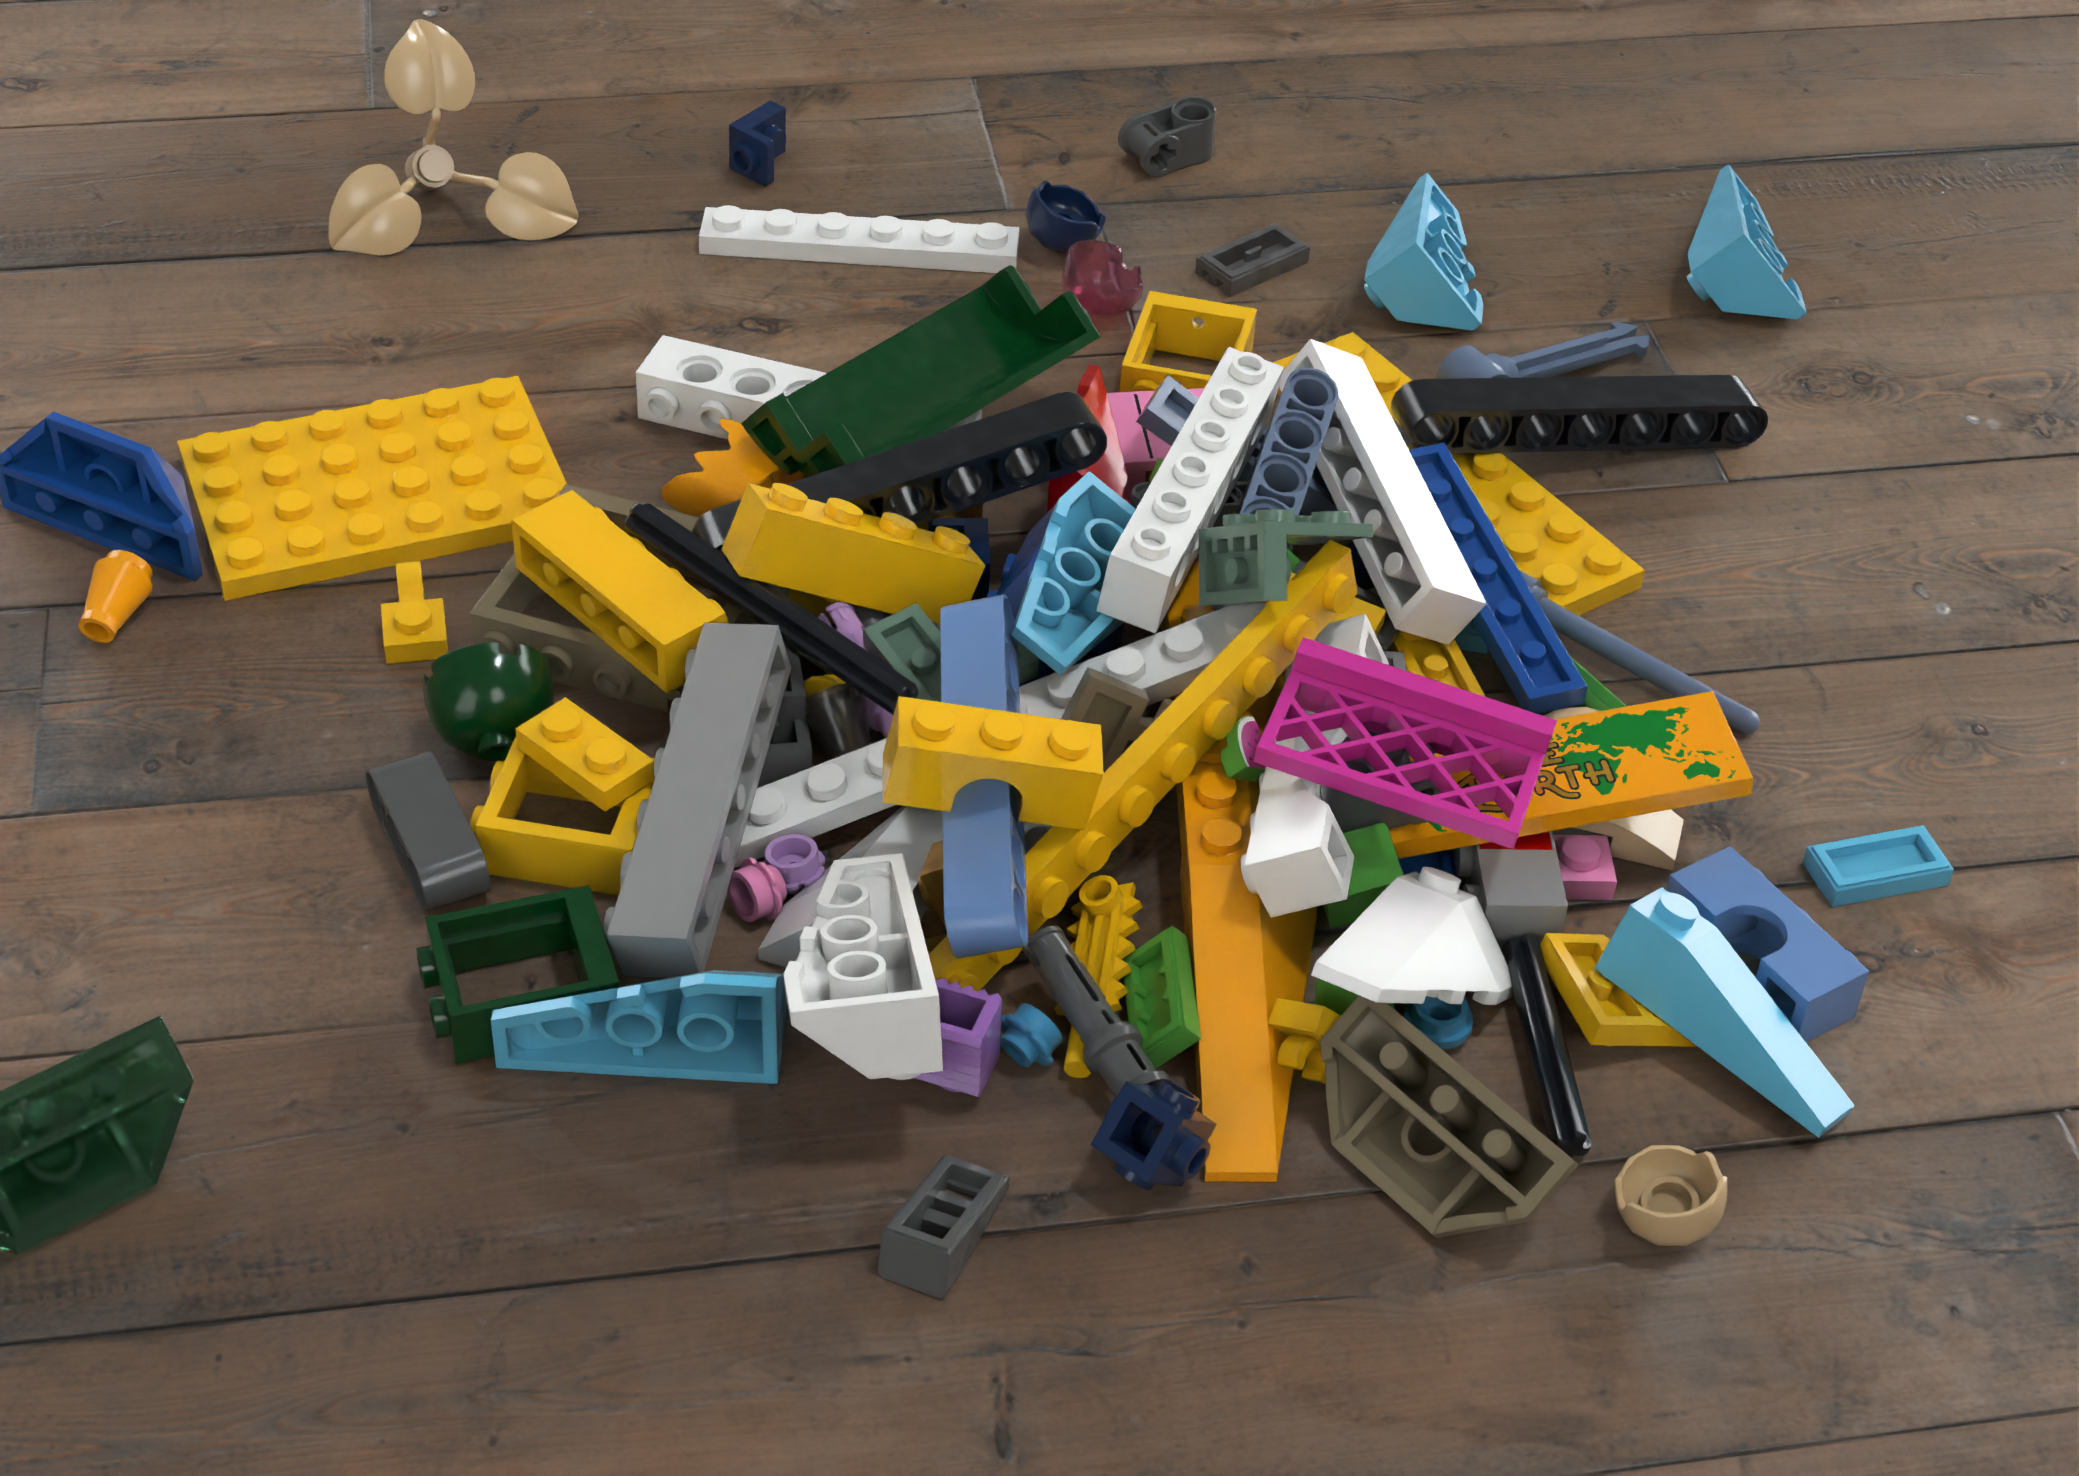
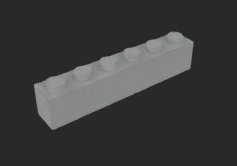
[603,623,791,978]

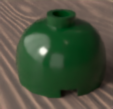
[422,642,554,761]

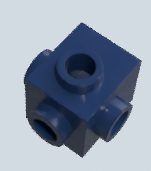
[1090,1079,1217,1190]

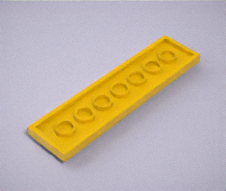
[1272,332,1645,616]

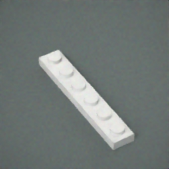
[699,205,1019,273]

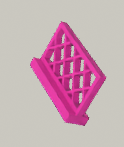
[1253,637,1557,849]

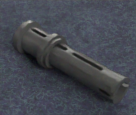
[1022,925,1172,1098]

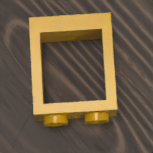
[1120,291,1257,392]
[470,737,655,895]

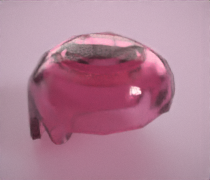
[1062,240,1143,317]

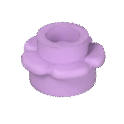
[763,834,825,894]

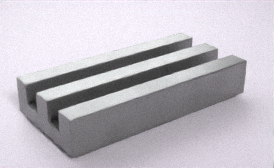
[1195,223,1310,297]

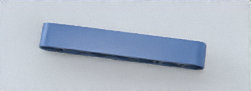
[940,594,1028,959]

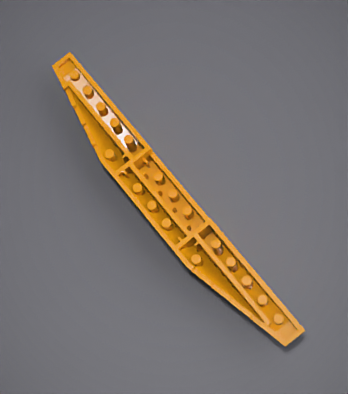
[1147,470,1317,1182]

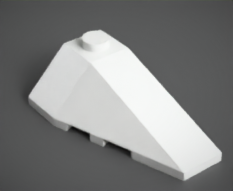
[784,853,943,1080]

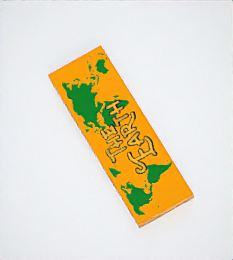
[1389,691,1753,859]

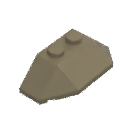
[1320,995,1578,1238]

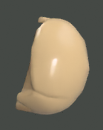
[1615,1145,1727,1246]

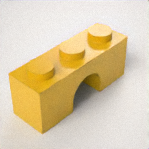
[882,696,1104,830]

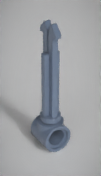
[1435,322,1650,379]

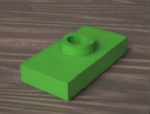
[1122,926,1201,1068]

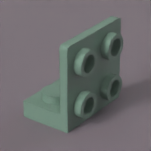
[1198,509,1373,606]

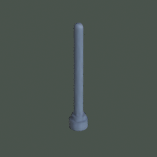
[1519,570,1760,734]

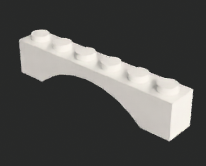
[1241,613,1389,918]

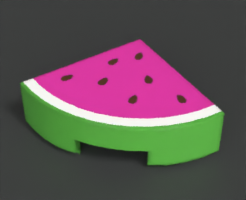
[1220,715,1266,783]

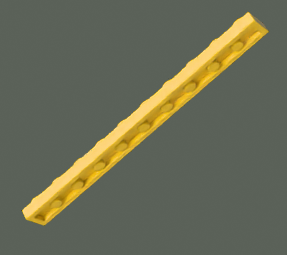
[929,540,1358,992]

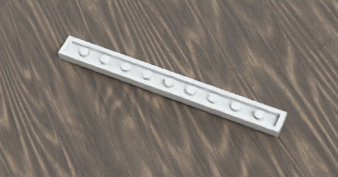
[734,603,1265,868]

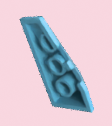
[1686,164,1807,319]
[1364,173,1484,331]
[1010,471,1136,675]
[1594,887,1855,1138]
[491,970,786,1084]

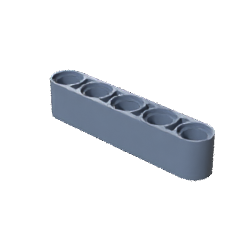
[1212,367,1339,611]

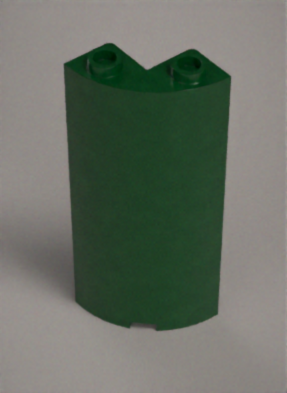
[741,265,1101,477]

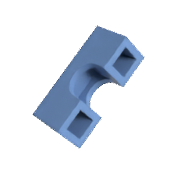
[1666,846,1869,1043]

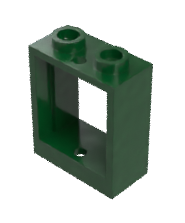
[416,885,619,1064]

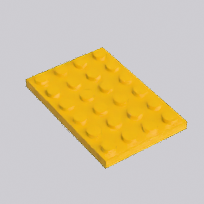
[177,376,567,601]

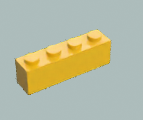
[721,483,986,624]
[511,490,728,694]

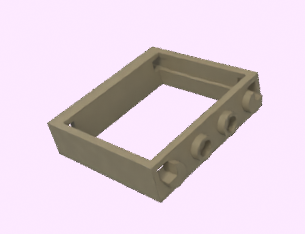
[469,484,787,713]

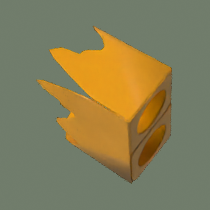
[661,419,804,517]

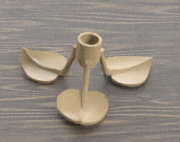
[328,19,579,256]

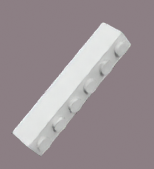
[1279,339,1487,645]

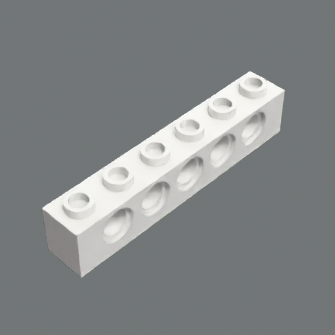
[635,335,982,439]
[1096,347,1284,634]

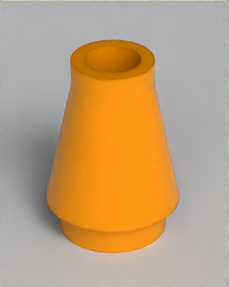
[78,550,153,643]

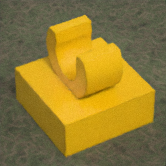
[1267,998,1341,1084]

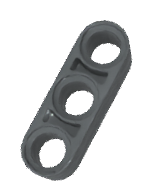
[365,751,491,912]

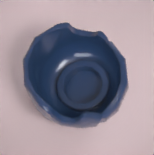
[1025,181,1106,253]

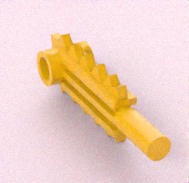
[1054,875,1143,1078]

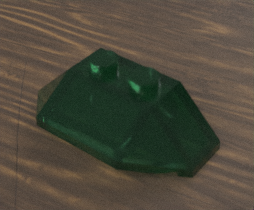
[0,1015,194,1255]

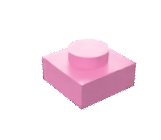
[1553,835,1617,900]

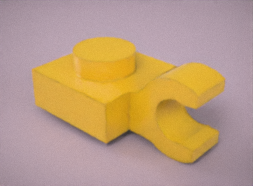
[381,561,448,664]

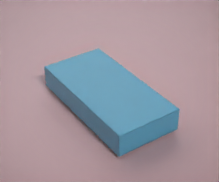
[1802,825,1954,907]

